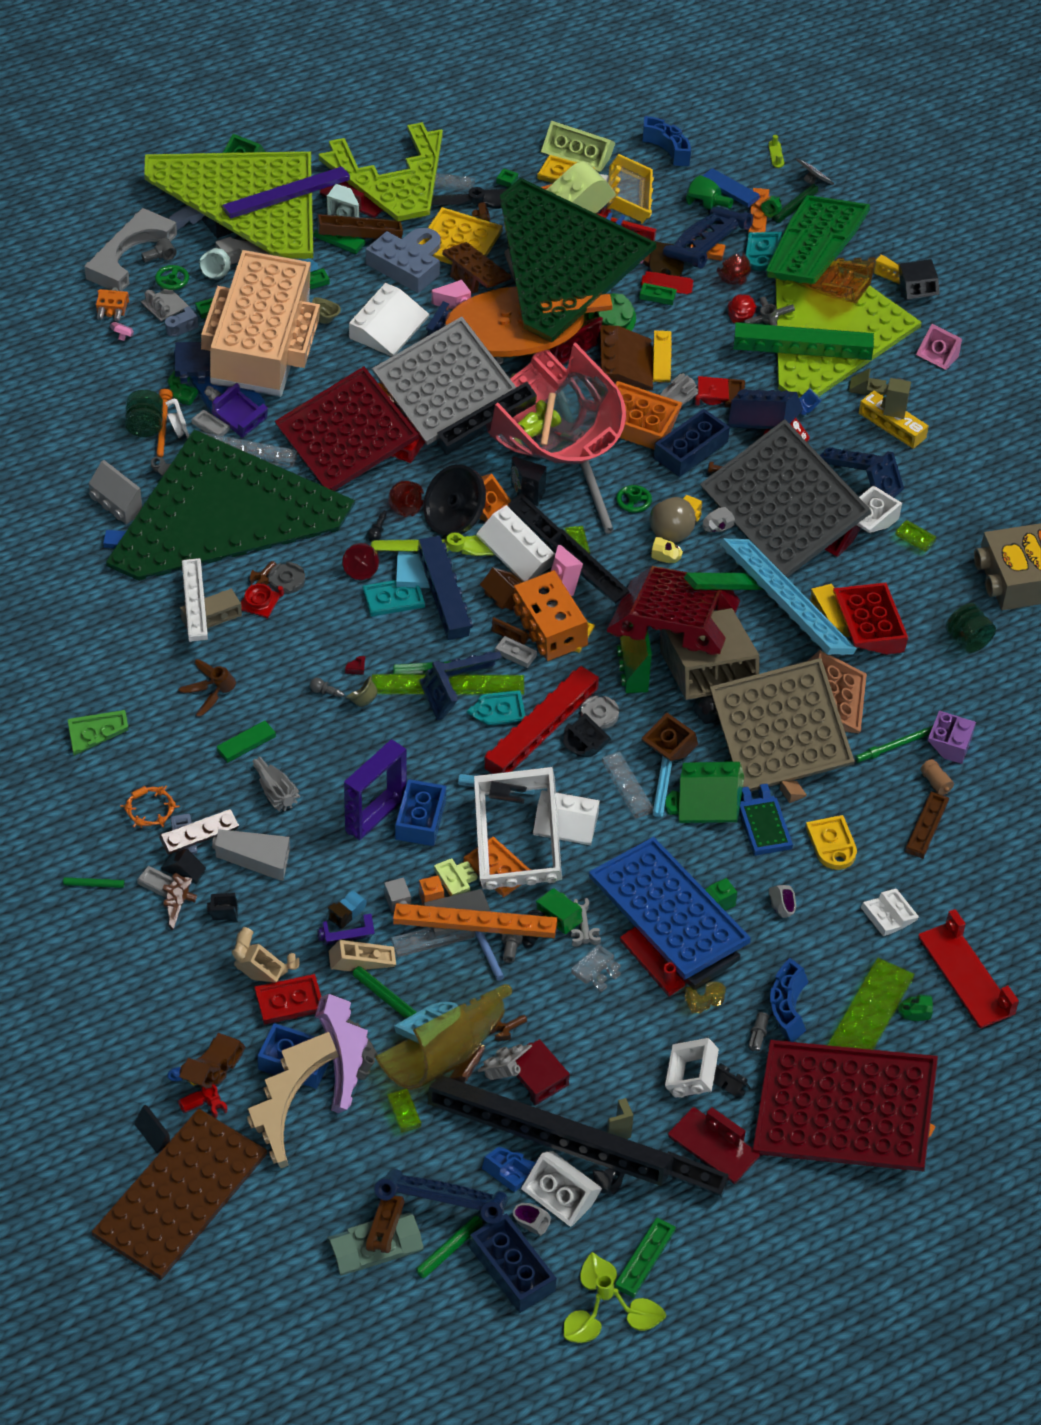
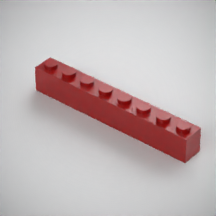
[484,666,599,774]

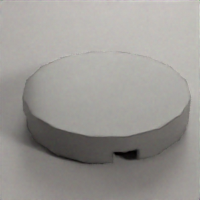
[581,696,619,729]

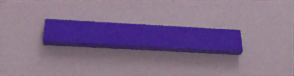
[222,166,350,219]

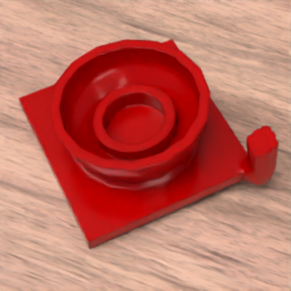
[695,376,729,406]
[241,584,284,618]

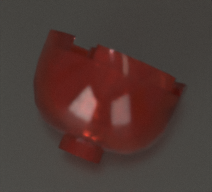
[716,253,751,285]
[388,480,424,517]

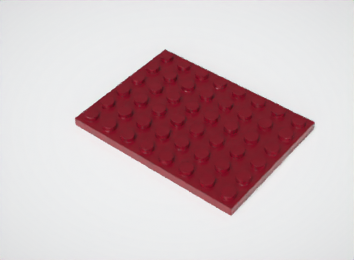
[753,1040,938,1172]

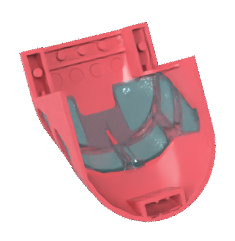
[488,343,626,464]

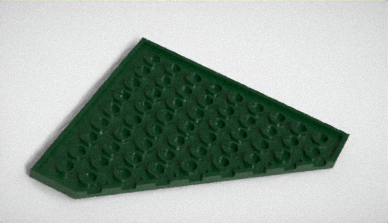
[500,178,656,342]
[106,429,355,581]

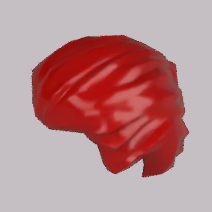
[727,294,757,323]

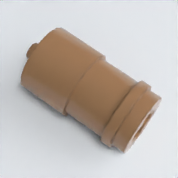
[920,759,954,795]

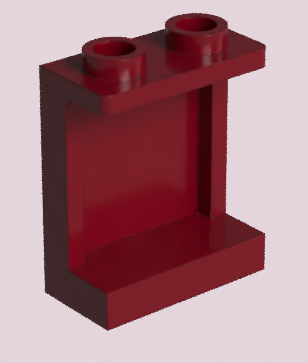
[515,1039,570,1106]

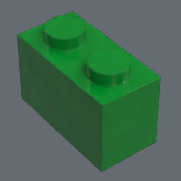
[536,888,583,934]

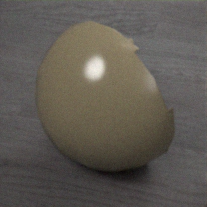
[649,497,696,543]

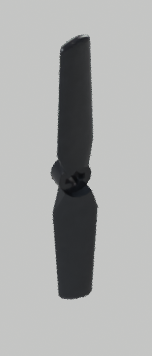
[432,187,507,207]

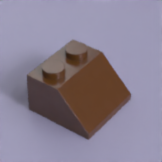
[480,567,522,610]
[641,713,698,761]

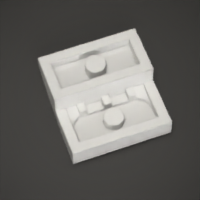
[861,889,919,936]

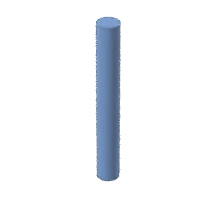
[474,931,504,981]

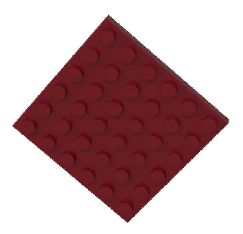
[275,366,419,491]

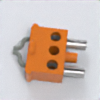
[96,287,129,321]

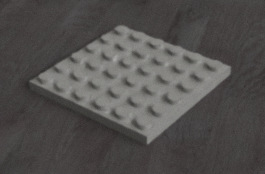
[372,317,516,445]

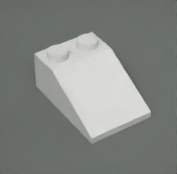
[857,486,902,533]

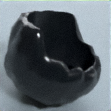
[694,695,719,724]

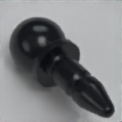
[367,510,387,541]

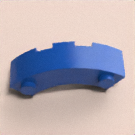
[642,116,691,166]
[770,958,809,1042]

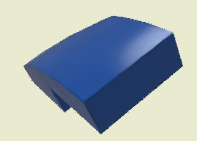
[799,388,822,415]

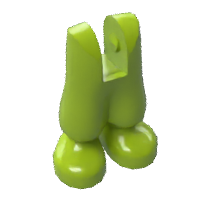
[513,400,561,444]

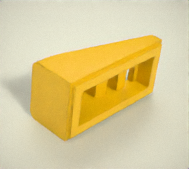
[873,255,900,284]

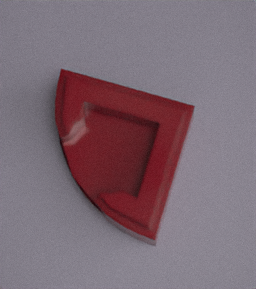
[345,656,365,675]

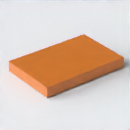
[464,836,530,898]

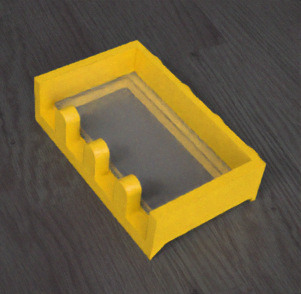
[607,154,654,224]

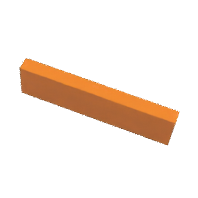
[541,294,612,313]

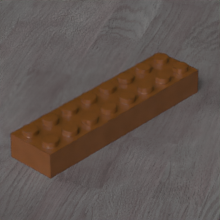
[317,214,403,239]

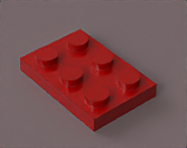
[255,974,321,1025]

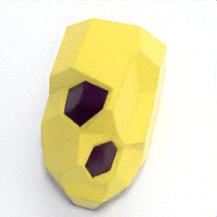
[651,537,683,563]

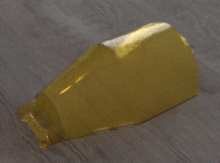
[375,984,512,1090]

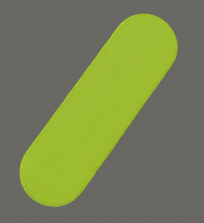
[768,135,784,168]

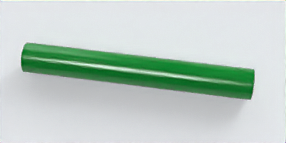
[63,877,125,888]

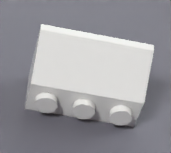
[533,790,600,846]
[521,1151,602,1227]

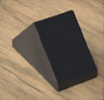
[161,849,206,884]

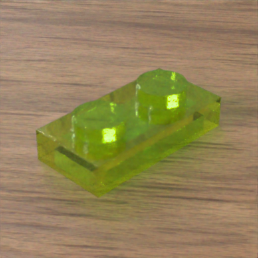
[896,520,937,552]
[565,526,590,554]
[387,1088,421,1133]

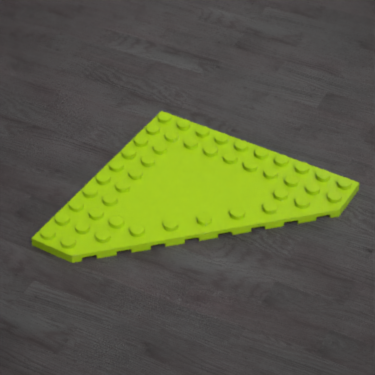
[144,151,313,259]
[775,261,922,397]

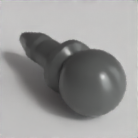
[310,678,345,697]

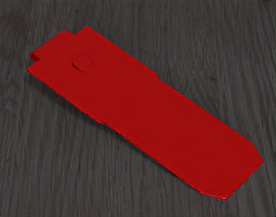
[641,271,694,294]

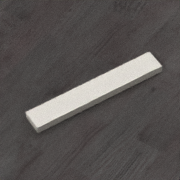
[182,558,208,642]

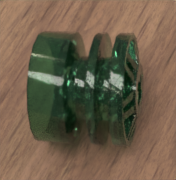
[125,390,163,437]
[945,603,996,653]

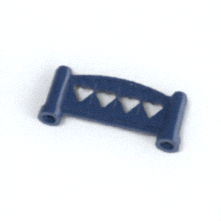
[663,207,753,269]
[374,1169,508,1223]

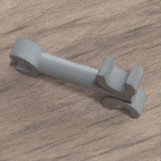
[571,898,601,946]

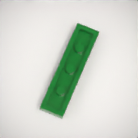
[615,1218,676,1298]

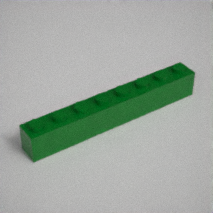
[733,323,874,360]

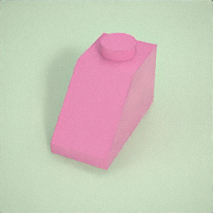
[431,280,471,309]

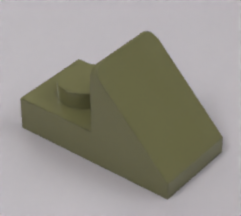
[849,368,886,396]

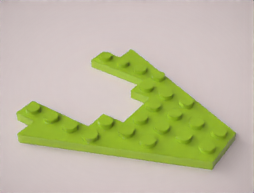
[318,122,443,221]

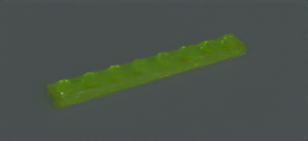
[372,674,524,695]

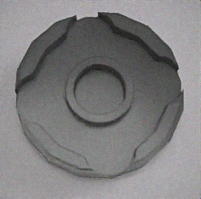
[269,562,305,594]

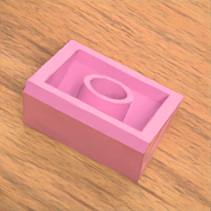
[916,324,962,370]

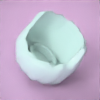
[199,248,231,280]

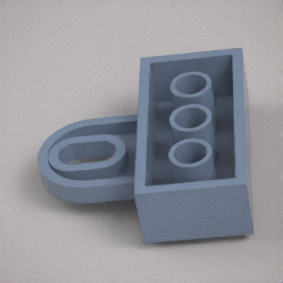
[366,228,441,293]

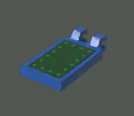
[739,783,793,856]

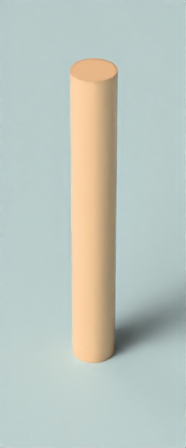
[540,393,556,446]

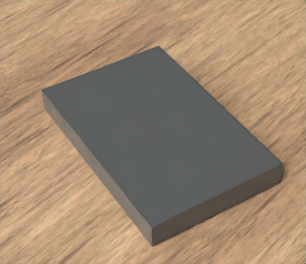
[424,889,491,937]

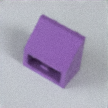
[928,711,976,764]

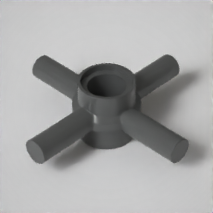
[744,297,795,326]

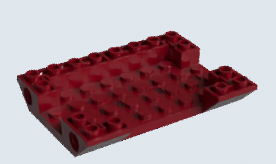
[607,566,740,655]

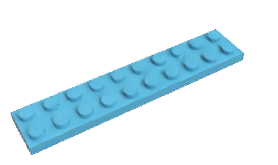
[720,538,857,655]

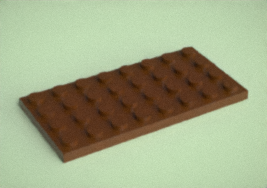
[92,1108,267,1280]

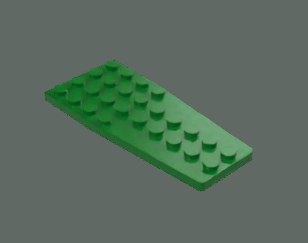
[766,195,870,284]

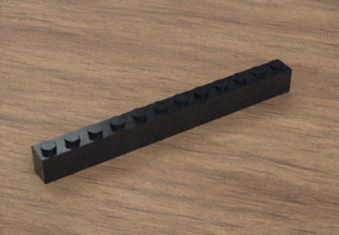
[427,1075,674,1186]

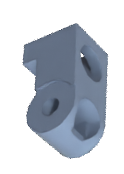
[165,306,199,337]

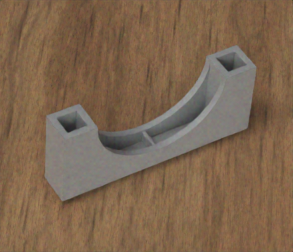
[85,208,177,291]

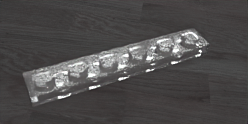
[202,432,298,468]

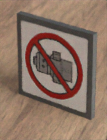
[796,158,834,185]

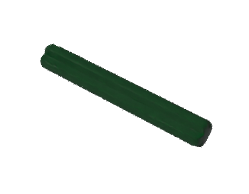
[773,184,818,223]

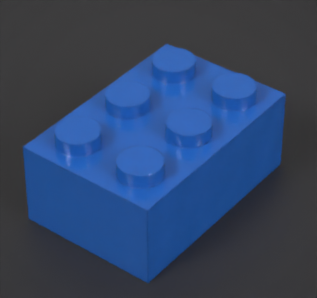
[395,779,447,846]
[257,1023,330,1089]

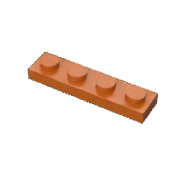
[748,188,769,235]

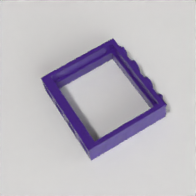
[344,739,407,840]

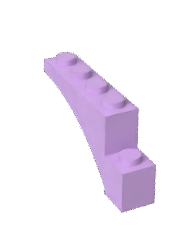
[315,994,368,1113]

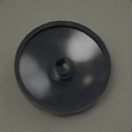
[423,464,486,536]

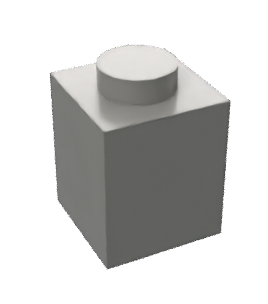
[384,878,411,913]

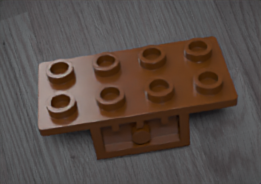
[442,242,512,293]

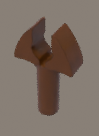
[250,561,277,585]
[491,1015,527,1041]

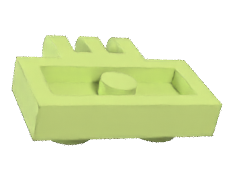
[434,858,478,896]

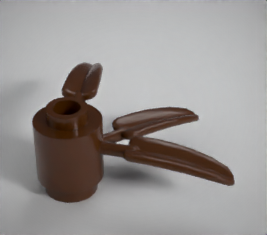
[178,659,236,717]

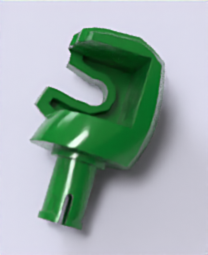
[686,175,733,210]

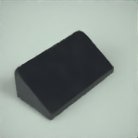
[135,1105,170,1153]

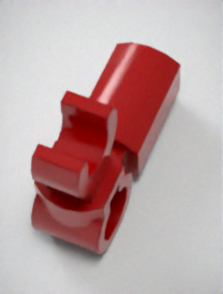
[178,1084,228,1118]

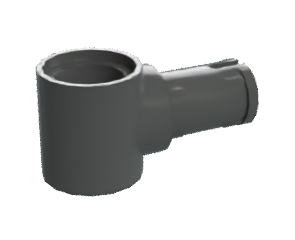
[141,238,177,263]
[502,934,524,963]

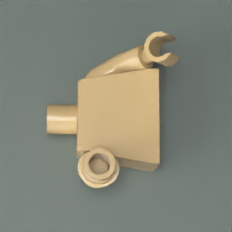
[232,927,299,982]

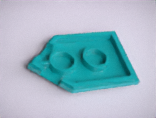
[467,690,526,726]

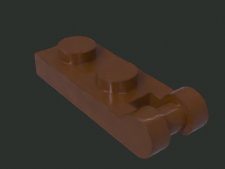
[366,1196,405,1253]

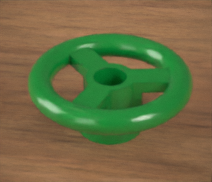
[155,265,189,290]
[616,485,652,513]

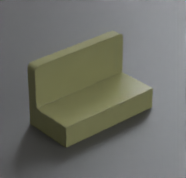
[607,1098,634,1139]

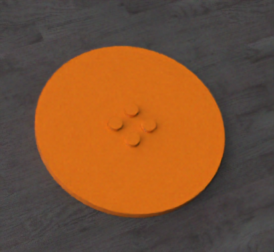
[446,286,584,357]

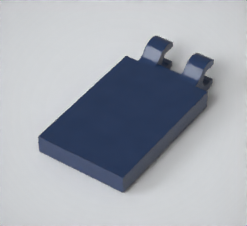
[175,342,210,384]

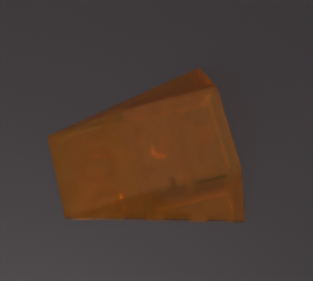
[794,257,876,304]

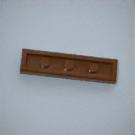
[905,792,949,859]

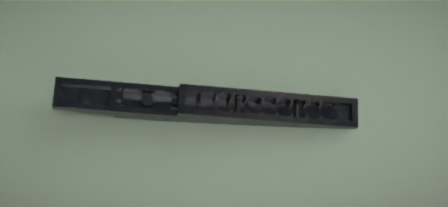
[508,493,630,604]

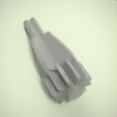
[660,373,699,405]
[252,757,300,811]

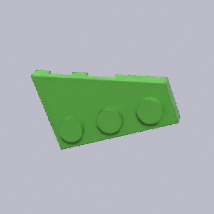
[68,710,129,756]

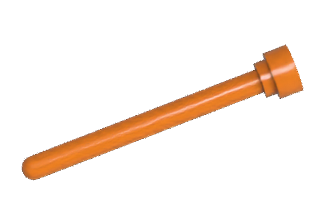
[156,389,173,458]

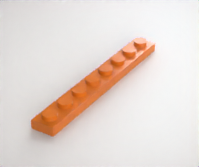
[393,903,557,938]

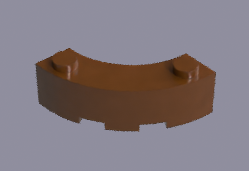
[179,1033,246,1088]

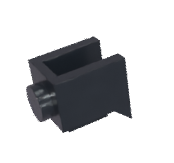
[207,893,239,922]

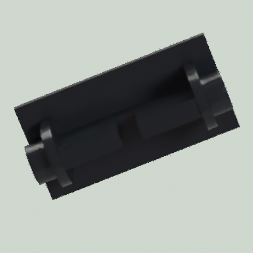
[713,1063,751,1098]

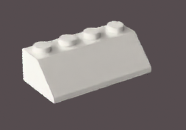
[476,505,555,582]

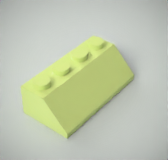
[541,121,615,172]

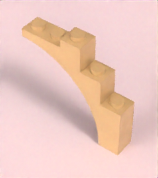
[247,1032,339,1168]

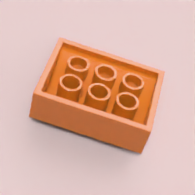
[596,381,682,450]

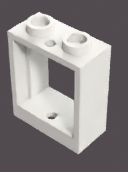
[665,1038,719,1098]

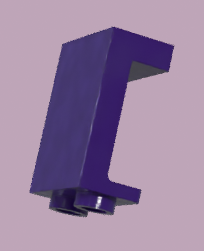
[212,383,268,438]
[317,913,375,945]

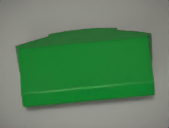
[665,791,680,815]

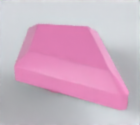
[110,322,134,341]

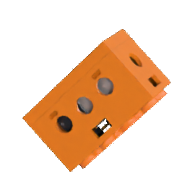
[513,570,588,661]

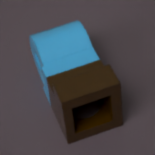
[328,891,367,930]

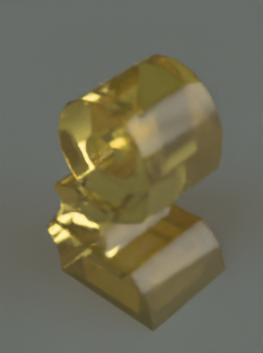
[685,981,726,1014]

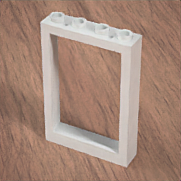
[474,767,562,890]

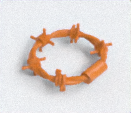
[120,786,180,828]

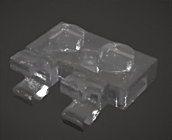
[571,944,621,992]

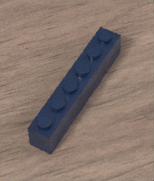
[417,536,473,640]

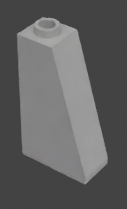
[212,829,290,881]

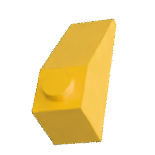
[653,330,672,383]

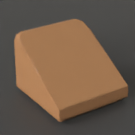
[780,781,807,803]

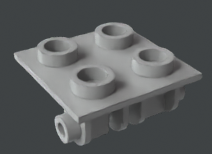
[141,289,188,321]
[478,1044,532,1080]

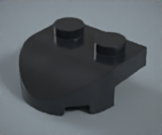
[563,713,612,757]

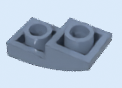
[169,206,205,230]

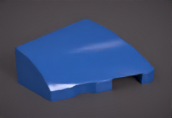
[482,1147,538,1192]

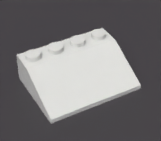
[349,283,429,356]

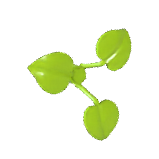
[564,1252,666,1343]

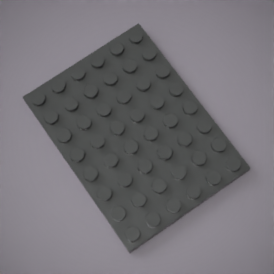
[700,419,872,578]

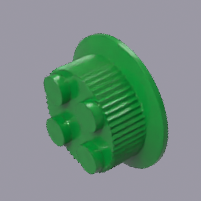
[589,293,636,335]

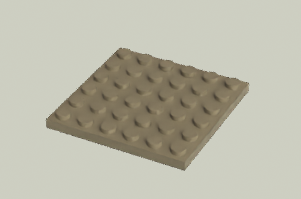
[710,658,855,791]

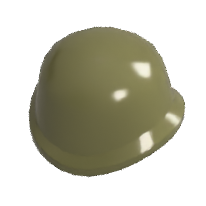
[312,297,341,324]
[345,676,378,707]

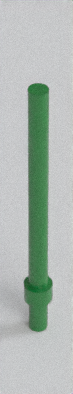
[855,725,933,763]

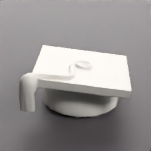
[165,399,189,439]

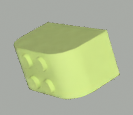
[546,161,617,213]

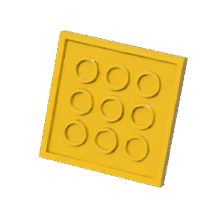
[418,207,503,265]

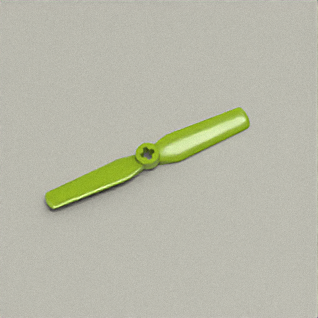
[370,533,495,556]

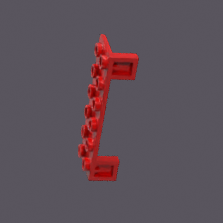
[918,909,1019,1028]

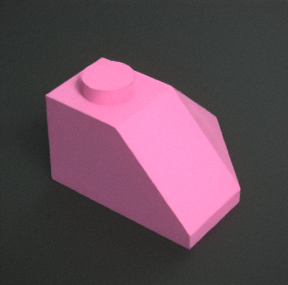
[551,545,583,596]

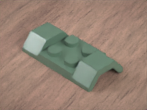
[327,1212,424,1276]

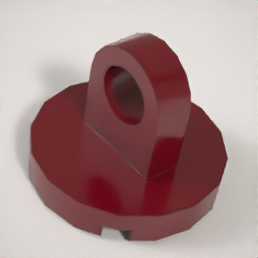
[342,543,379,580]

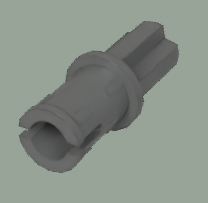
[748,1012,770,1052]

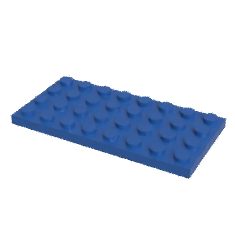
[589,837,751,980]

